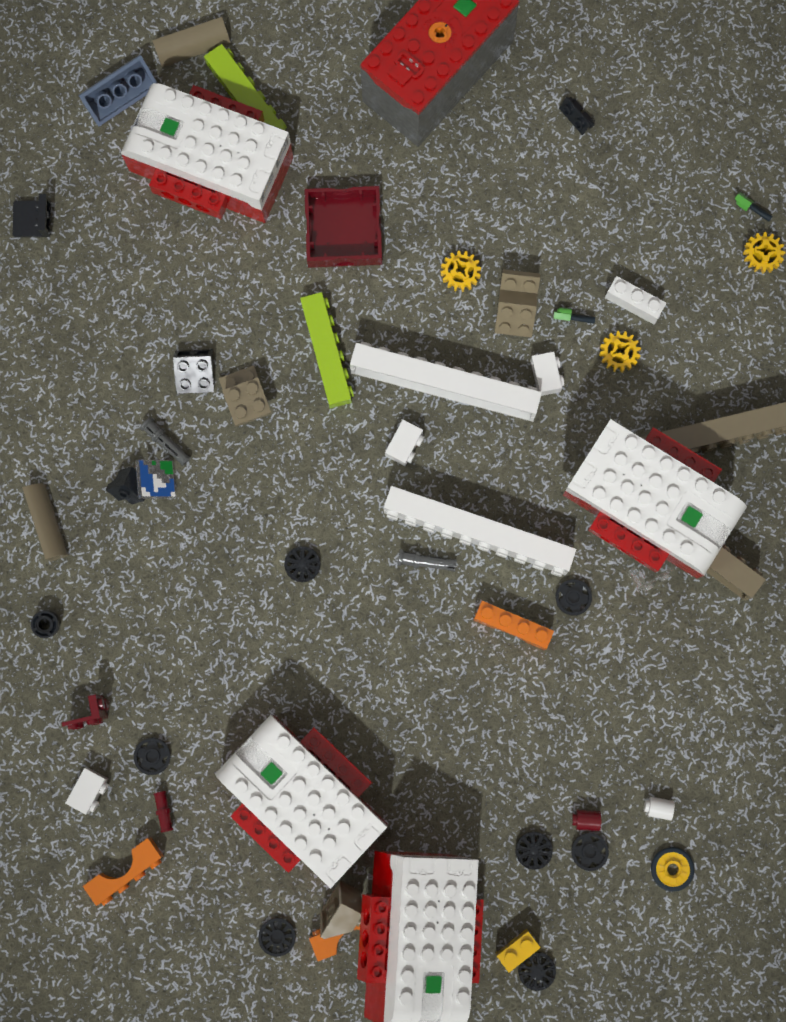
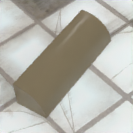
[152,17,231,67]
[22,483,69,562]

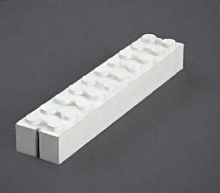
[350,342,542,422]
[384,486,576,577]

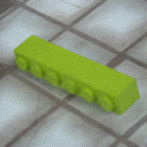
[204,44,287,131]
[300,292,354,409]

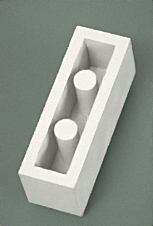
[605,276,666,324]

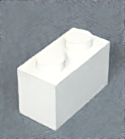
[530,352,564,396]
[385,420,424,466]
[65,768,109,815]

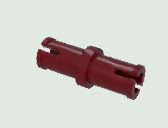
[153,791,173,833]

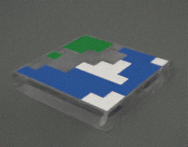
[135,459,176,499]

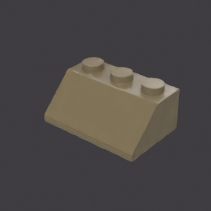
[320,880,362,939]

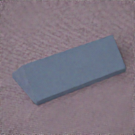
[78,55,157,127]

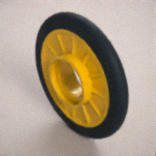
[651,847,694,892]

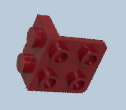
[61,694,109,730]

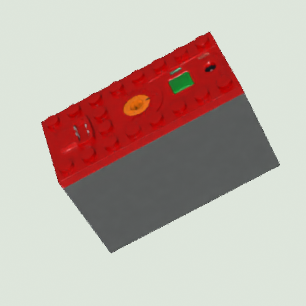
[360,0,519,147]

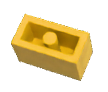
[495,929,541,973]

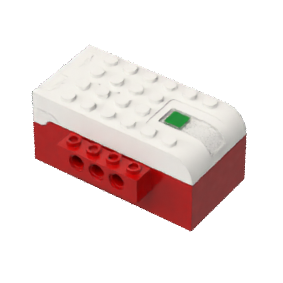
[121,83,293,223]
[563,419,747,579]
[215,715,388,889]
[357,851,484,1022]

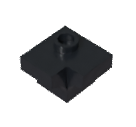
[106,466,146,504]

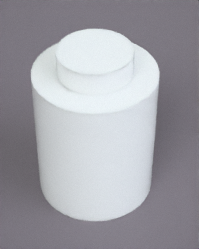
[644,797,675,821]

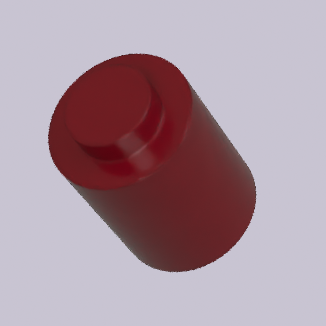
[572,810,601,831]

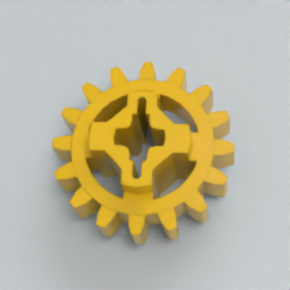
[743,232,785,274]
[441,251,481,292]
[599,331,641,373]

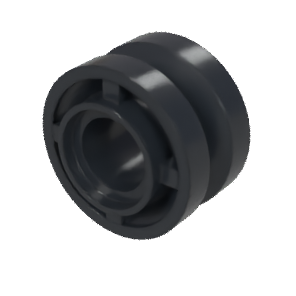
[31,610,61,638]

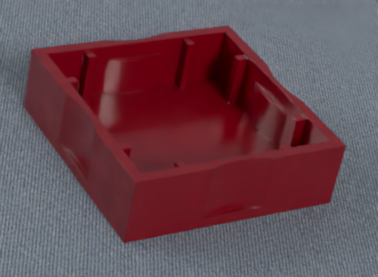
[304,186,382,268]

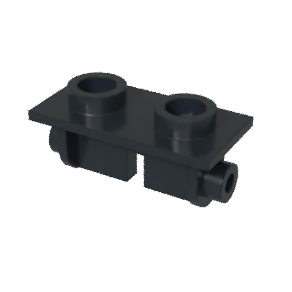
[559,97,595,135]

